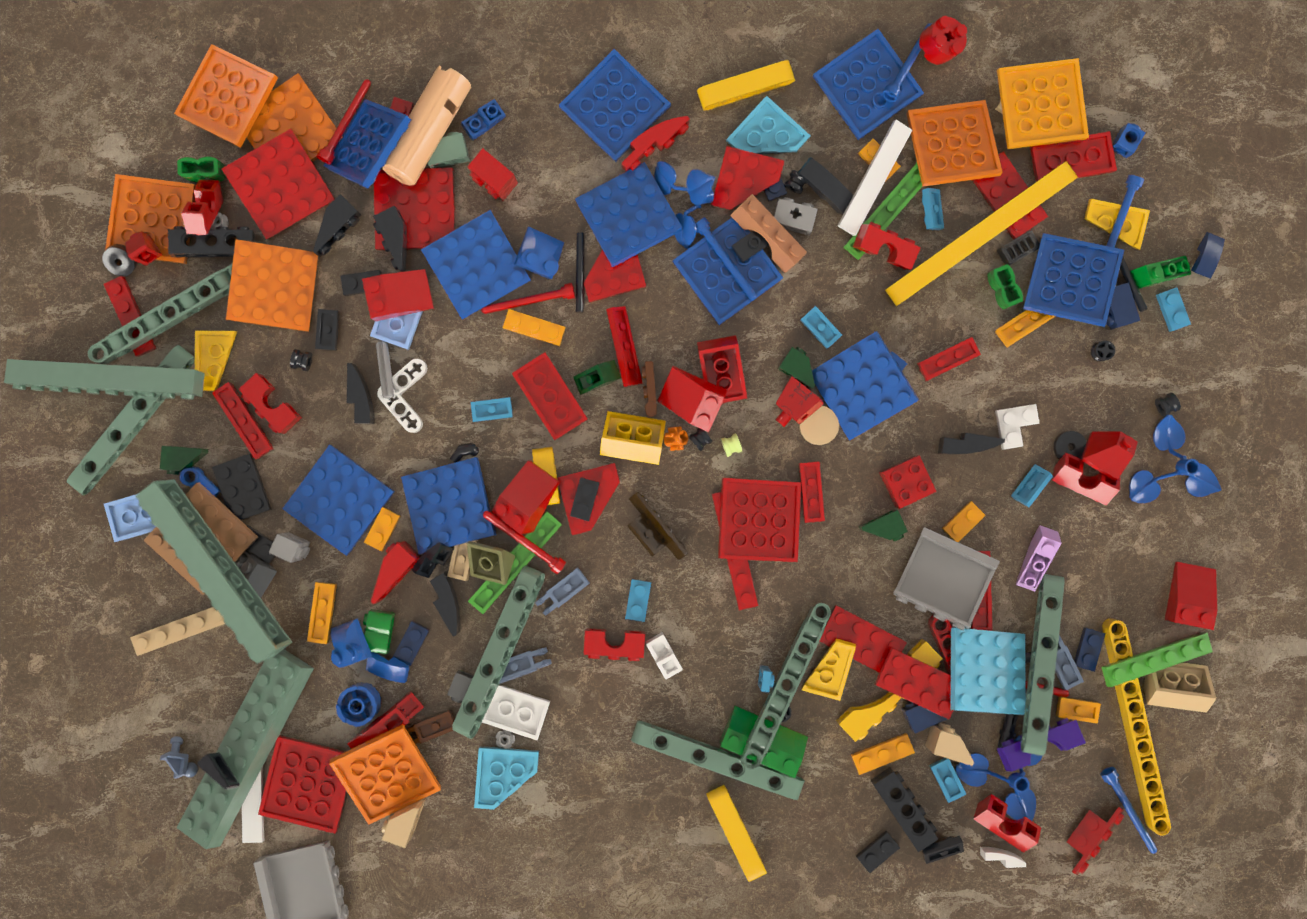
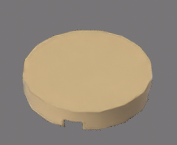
[799,406,839,445]

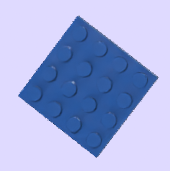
[813,29,924,140]
[559,49,671,162]
[323,99,411,189]
[575,162,683,267]
[421,210,531,319]
[672,218,783,325]
[1023,233,1124,327]
[812,331,919,441]
[282,445,395,556]
[401,457,496,554]

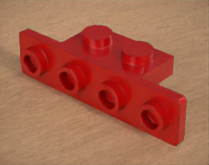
[1067,807,1124,875]

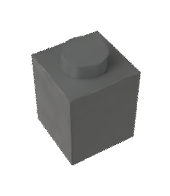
[447,670,474,703]

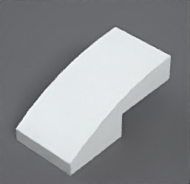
[645,632,683,679]
[980,847,1026,868]

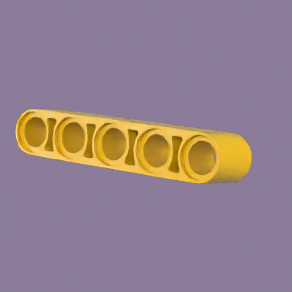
[697,60,795,110]
[706,785,767,882]

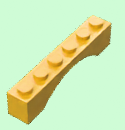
[836,639,943,742]

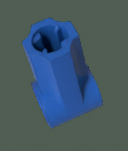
[180,467,220,497]

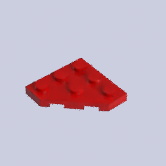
[711,146,785,210]
[584,250,646,303]
[557,463,620,535]

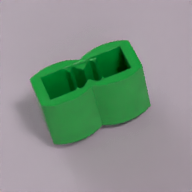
[177,157,226,183]
[988,264,1023,310]
[363,609,395,654]

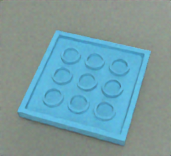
[951,628,1026,715]

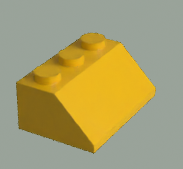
[600,411,666,465]

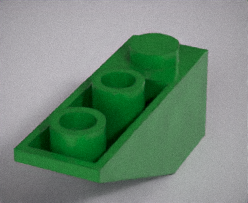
[1130,255,1191,289]

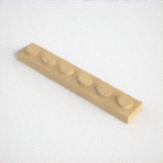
[130,607,225,656]

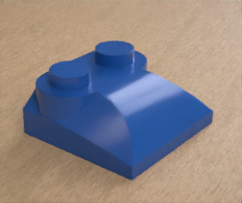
[514,227,564,279]
[331,618,372,668]

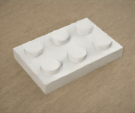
[482,684,550,740]

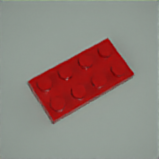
[1030,131,1117,182]
[972,152,1048,240]
[512,352,588,441]
[819,605,907,673]
[875,648,954,719]

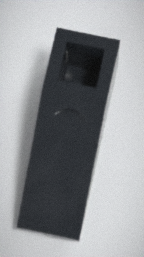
[313,194,361,257]
[373,206,407,272]

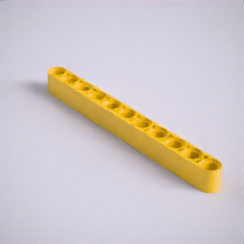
[885,161,1078,306]
[1102,618,1171,836]

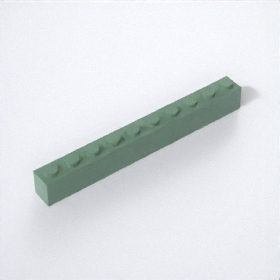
[4,359,205,400]

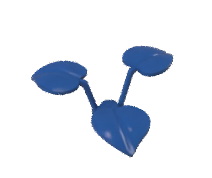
[654,161,715,249]
[1129,415,1221,503]
[955,734,1042,821]

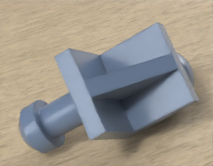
[160,736,198,779]

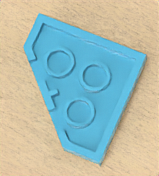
[726,96,810,154]
[474,746,539,809]

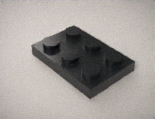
[212,454,272,520]

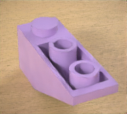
[1016,525,1061,592]

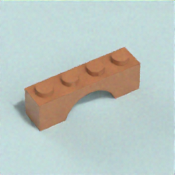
[730,194,807,273]

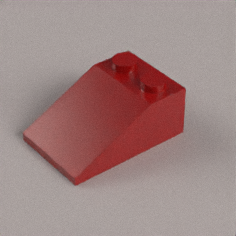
[362,269,434,321]
[697,335,747,403]
[657,366,728,432]
[491,460,560,534]
[371,541,421,604]
[1165,562,1218,630]

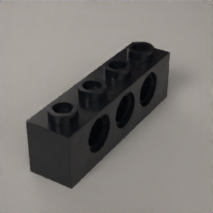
[168,226,255,257]
[870,767,938,852]

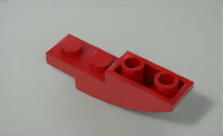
[621,116,690,172]
[347,691,424,749]

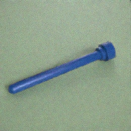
[882,23,931,102]
[1106,175,1144,248]
[696,217,757,300]
[1100,767,1157,854]

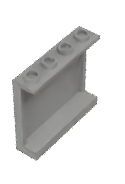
[893,527,1000,630]
[254,840,349,919]

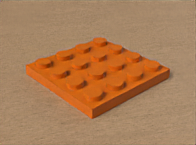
[174,44,278,148]
[246,73,342,162]
[906,100,1003,187]
[105,174,196,264]
[226,239,318,332]
[329,725,441,825]

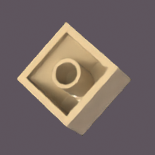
[925,722,974,766]
[381,798,426,848]

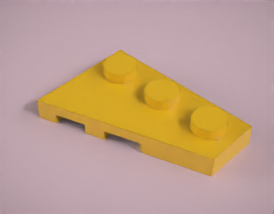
[1084,199,1150,250]
[195,331,237,391]
[801,639,856,701]

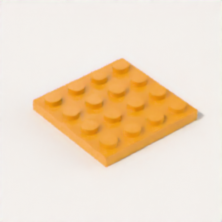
[997,58,1089,149]

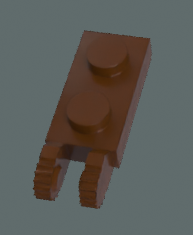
[641,361,657,418]
[406,709,455,744]

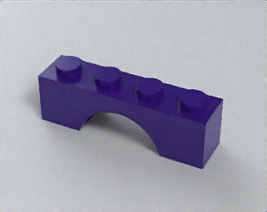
[997,718,1086,772]

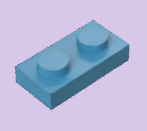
[922,188,944,230]
[1156,287,1191,332]
[800,306,842,349]
[470,397,513,422]
[1011,464,1053,507]
[625,579,651,622]
[758,665,774,692]
[929,758,966,803]

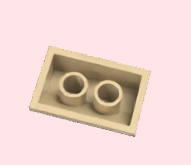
[1144,663,1216,713]

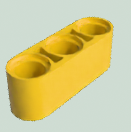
[532,446,560,505]

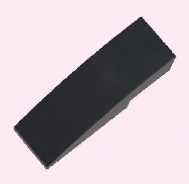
[797,157,853,215]
[347,363,375,424]
[938,432,1005,455]
[430,571,460,637]

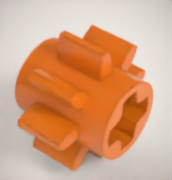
[663,426,688,451]

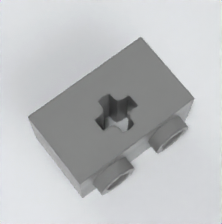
[774,197,818,235]
[269,532,310,563]

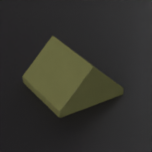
[467,541,515,585]

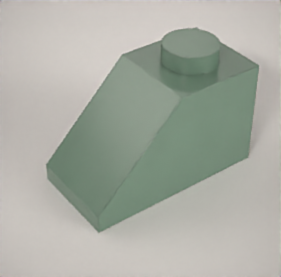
[428,132,470,168]

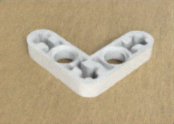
[378,359,427,433]

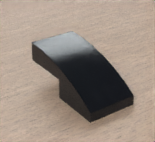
[411,543,454,578]

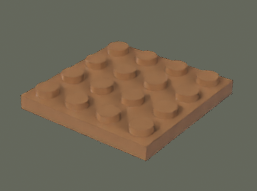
[144,482,258,595]

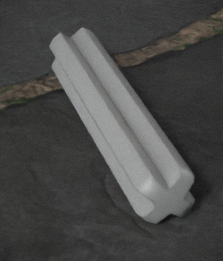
[376,341,394,399]

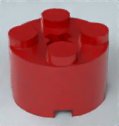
[919,16,967,65]

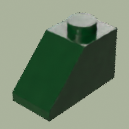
[777,347,815,390]
[573,360,621,395]
[160,446,209,475]
[858,509,908,542]

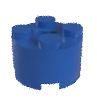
[336,682,381,727]

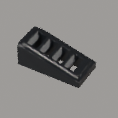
[997,230,1040,266]
[197,753,240,790]

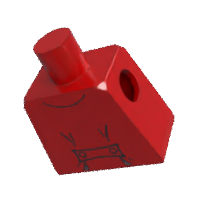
[775,376,824,427]

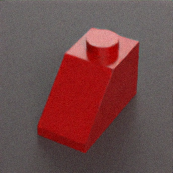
[125,231,163,266]

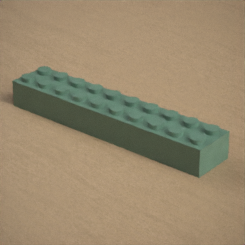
[136,480,292,664]
[177,649,314,849]

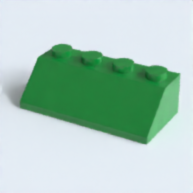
[719,705,808,778]

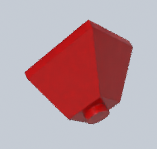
[1081,431,1138,481]

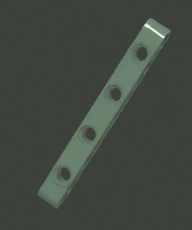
[88,263,233,364]
[67,345,195,495]
[452,566,545,739]
[1021,574,1065,756]
[740,603,831,769]
[631,721,805,800]

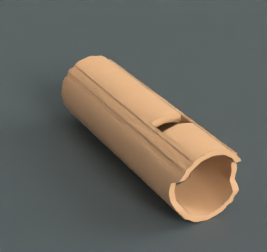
[382,65,471,186]

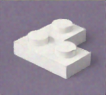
[995,404,1039,450]

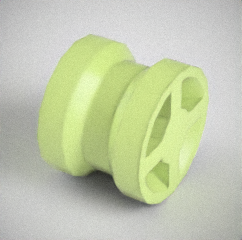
[721,433,742,457]

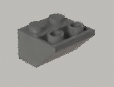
[235,550,277,598]

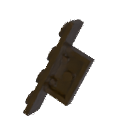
[627,492,688,560]

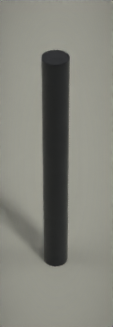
[576,232,584,313]
[1107,241,1148,312]

